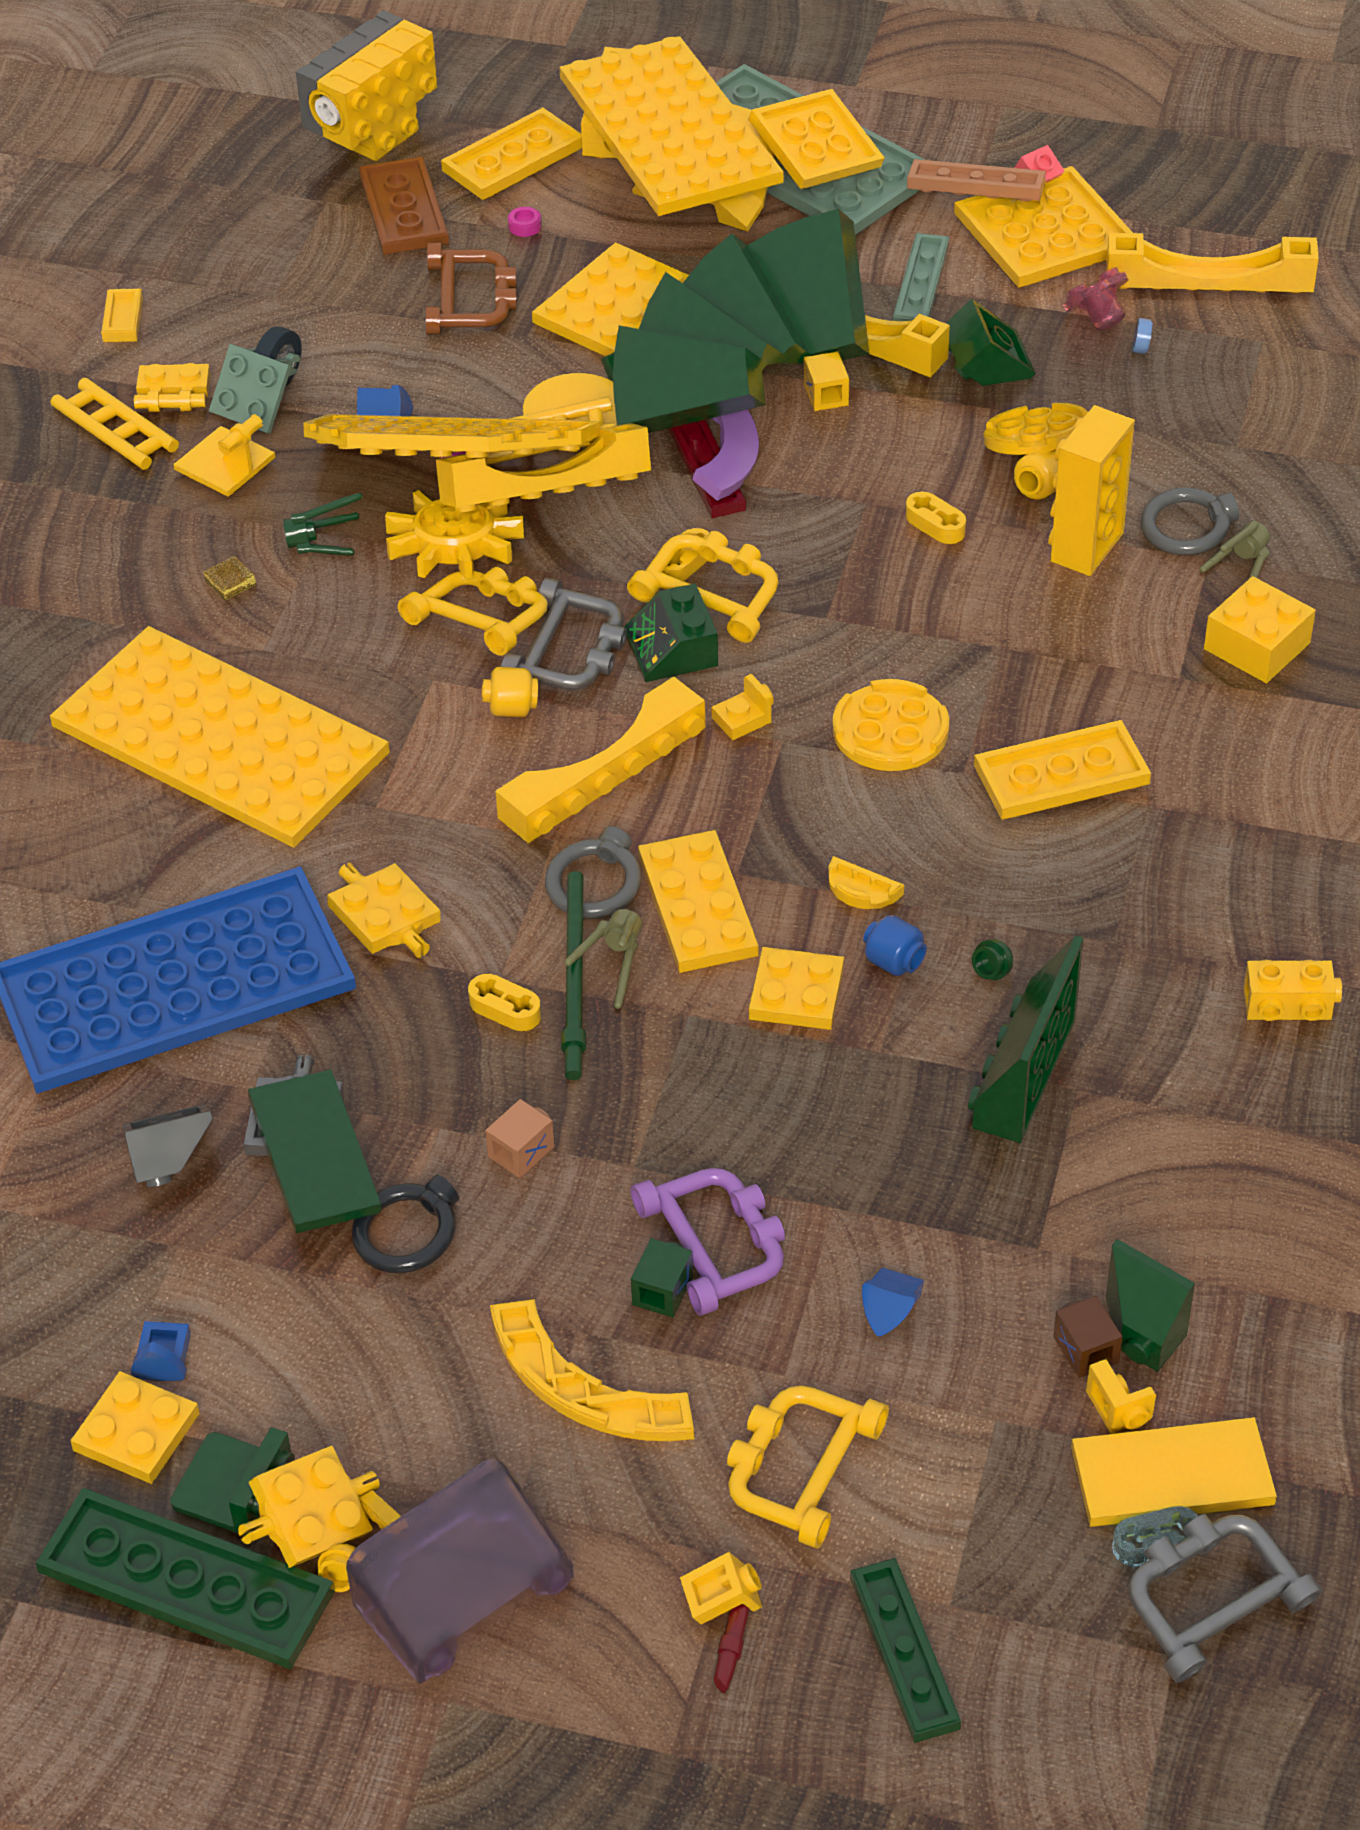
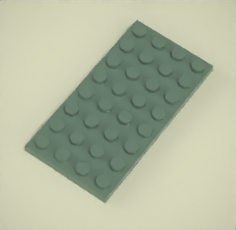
[715,64,925,235]

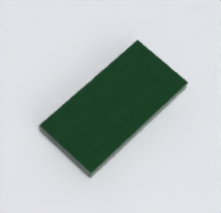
[248,1070,381,1234]

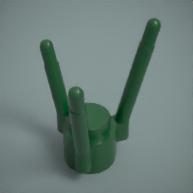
[283,493,363,556]

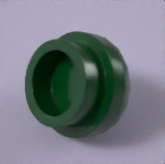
[972,939,1013,980]

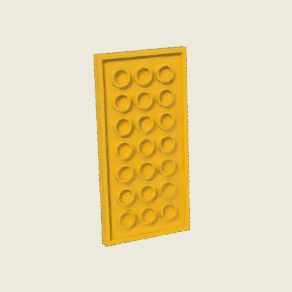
[559,36,784,216]
[50,626,390,848]

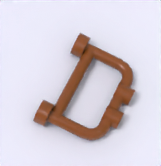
[426,243,516,334]

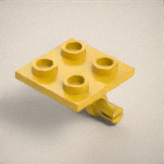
[173,414,276,497]

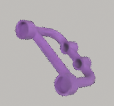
[630,1168,785,1316]

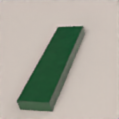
[850,1558,961,1743]

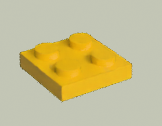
[749,947,844,1030]
[71,1371,200,1484]

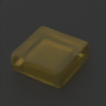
[203,556,256,600]

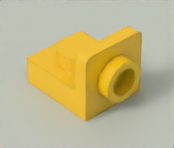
[711,674,774,741]
[1086,1359,1156,1434]
[680,1552,762,1625]

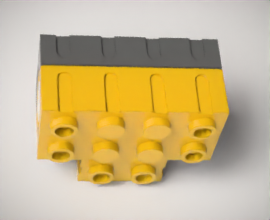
[296,10,437,161]

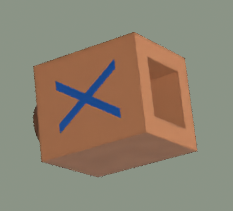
[485,1099,555,1178]

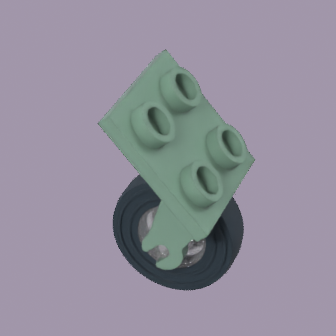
[209,326,302,434]

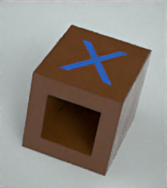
[1053,1295,1122,1378]

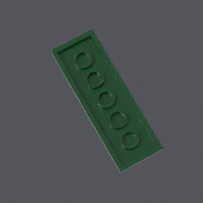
[36,1488,335,1670]

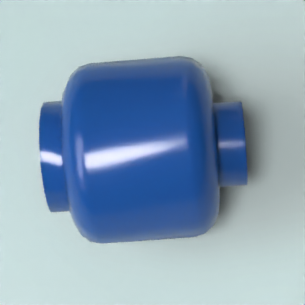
[863,915,927,976]

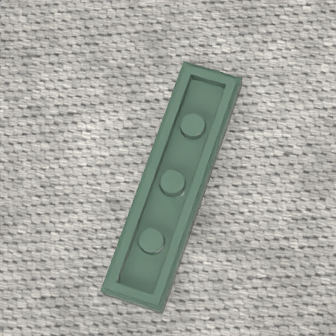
[893,233,949,321]

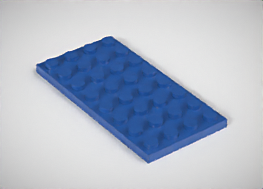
[0,866,356,1094]

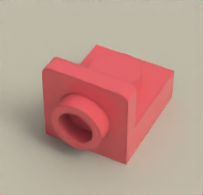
[1014,145,1064,183]

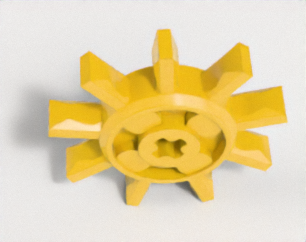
[385,490,524,580]

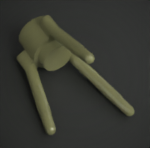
[1200,520,1270,580]
[564,909,642,1009]

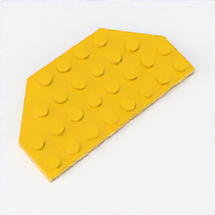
[303,414,601,458]

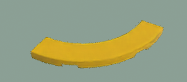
[490,1299,694,1441]

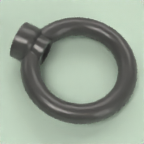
[1141,487,1239,555]
[545,826,641,919]

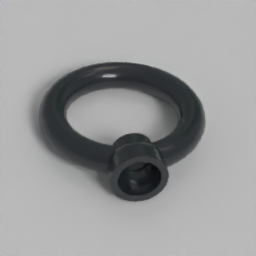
[352,1175,459,1273]

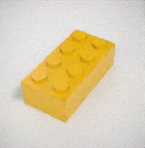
[1048,405,1135,576]

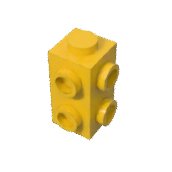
[1243,960,1342,1021]

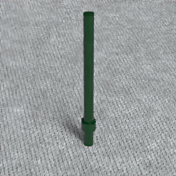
[561,871,586,1080]

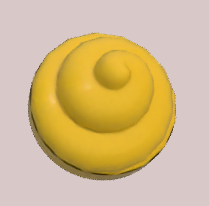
[318,1544,366,1592]

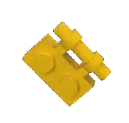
[134,363,211,412]

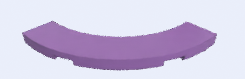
[692,410,759,501]

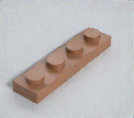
[907,159,1046,201]

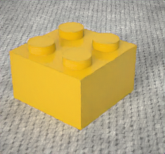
[1204,576,1316,684]

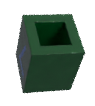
[631,1238,693,1318]

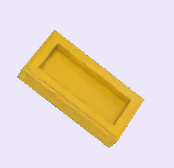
[101,288,143,342]

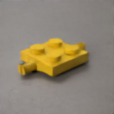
[327,863,440,958]
[238,1446,380,1568]

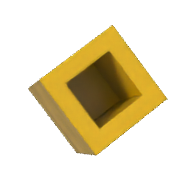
[804,352,849,411]

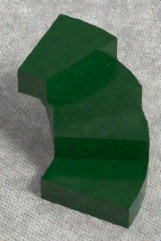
[613,209,870,433]

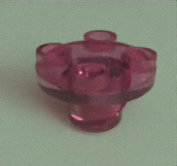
[1063,267,1129,331]

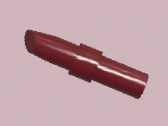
[713,1604,750,1693]

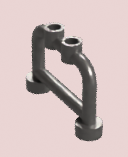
[501,577,627,690]
[1129,1514,1323,1683]

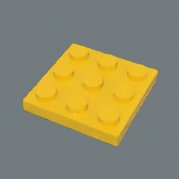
[748,89,885,189]

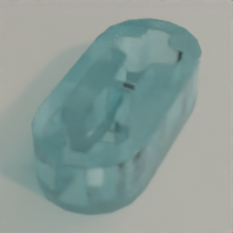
[1112,1506,1198,1567]

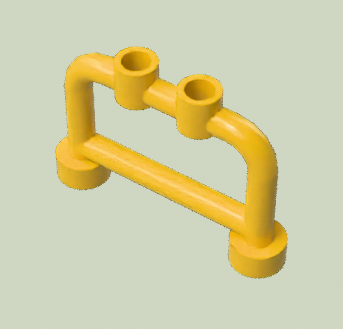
[627,531,779,643]
[398,567,548,656]
[727,1385,889,1549]

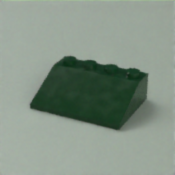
[968,935,1084,1143]

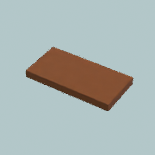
[359,156,449,255]

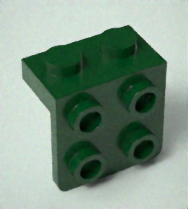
[170,1427,295,1536]

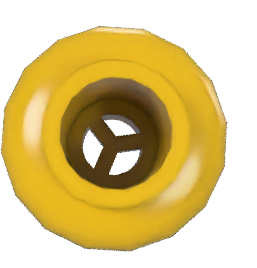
[1014,450,1058,500]
[482,667,538,717]

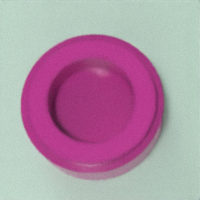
[508,207,542,237]

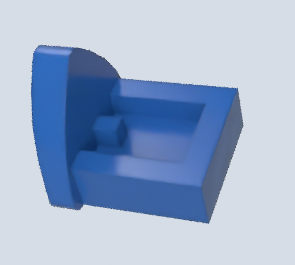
[357,385,413,416]
[862,1268,924,1337]
[131,1321,191,1381]

